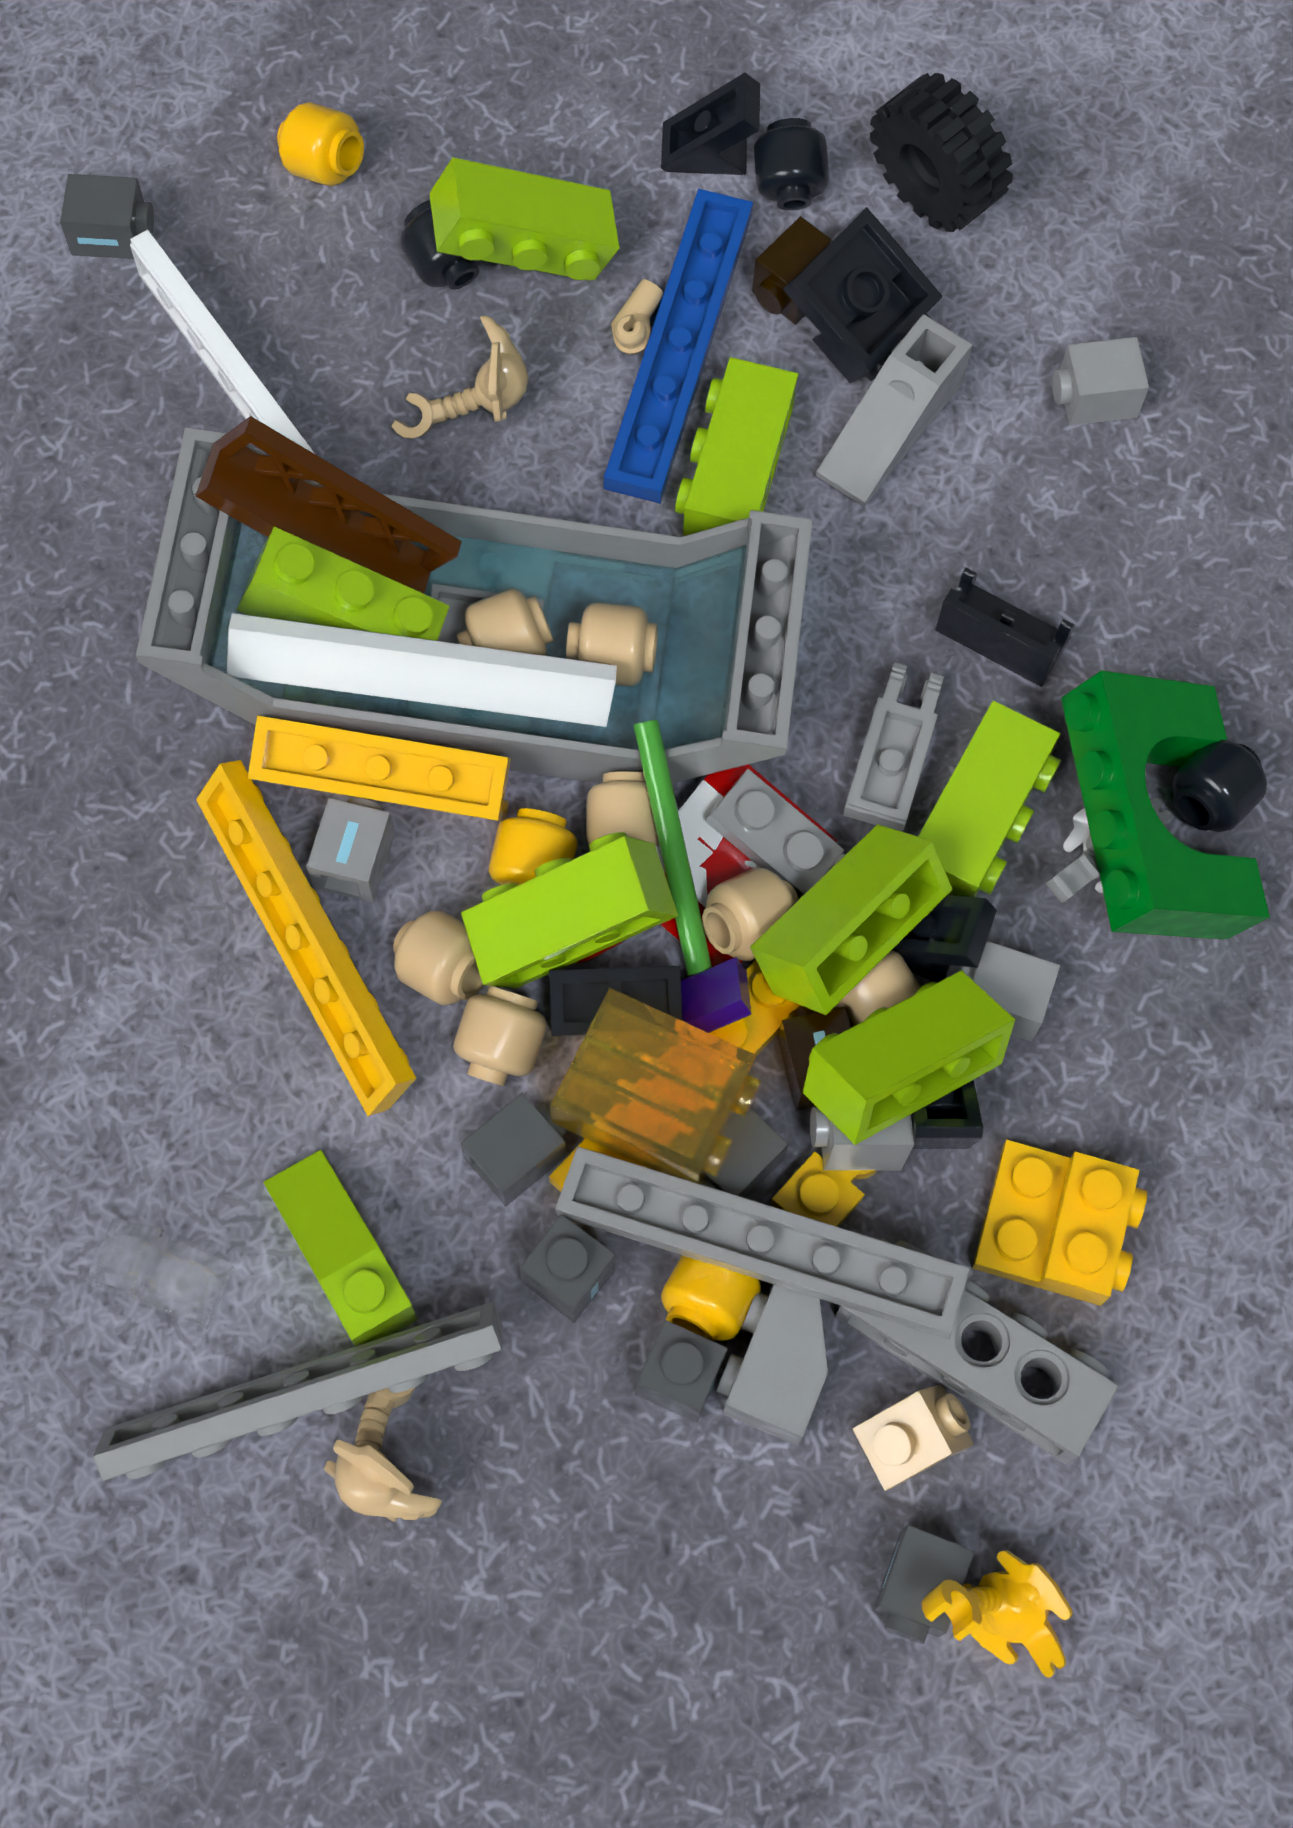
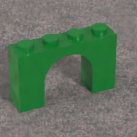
[1061,670,1270,940]

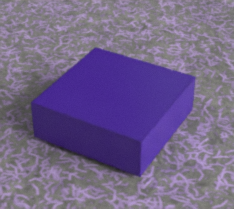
[681,957,752,1039]

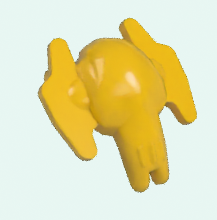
[922,1550,1073,1677]

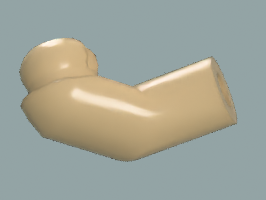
[611,279,664,355]

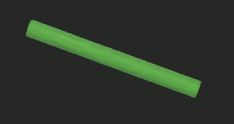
[633,720,712,975]

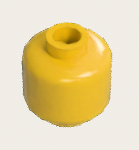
[277,102,364,186]
[489,808,577,885]
[661,1255,761,1342]

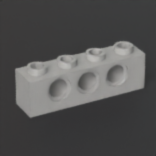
[835,1238,1119,1465]

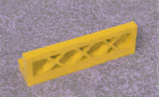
[247,715,511,821]

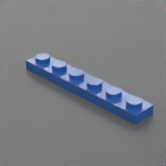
[604,188,753,504]

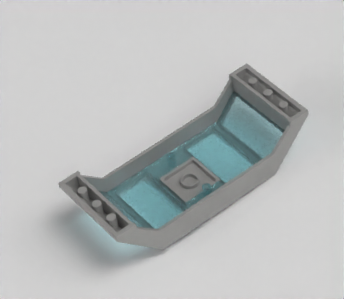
[136,427,813,783]

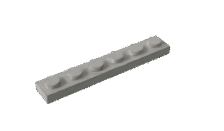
[555,1146,970,1340]
[93,1301,503,1481]

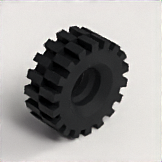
[870,73,1013,232]

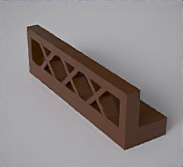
[195,416,462,594]

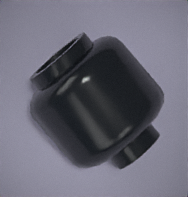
[754,118,830,210]
[401,200,482,290]
[1172,740,1267,832]

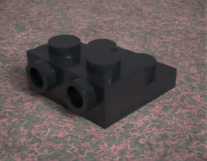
[783,207,943,383]

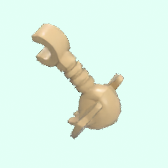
[391,316,529,438]
[324,1387,442,1522]

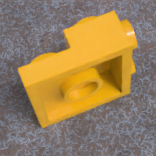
[972,1139,1147,1306]

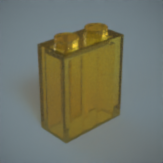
[550,988,761,1184]

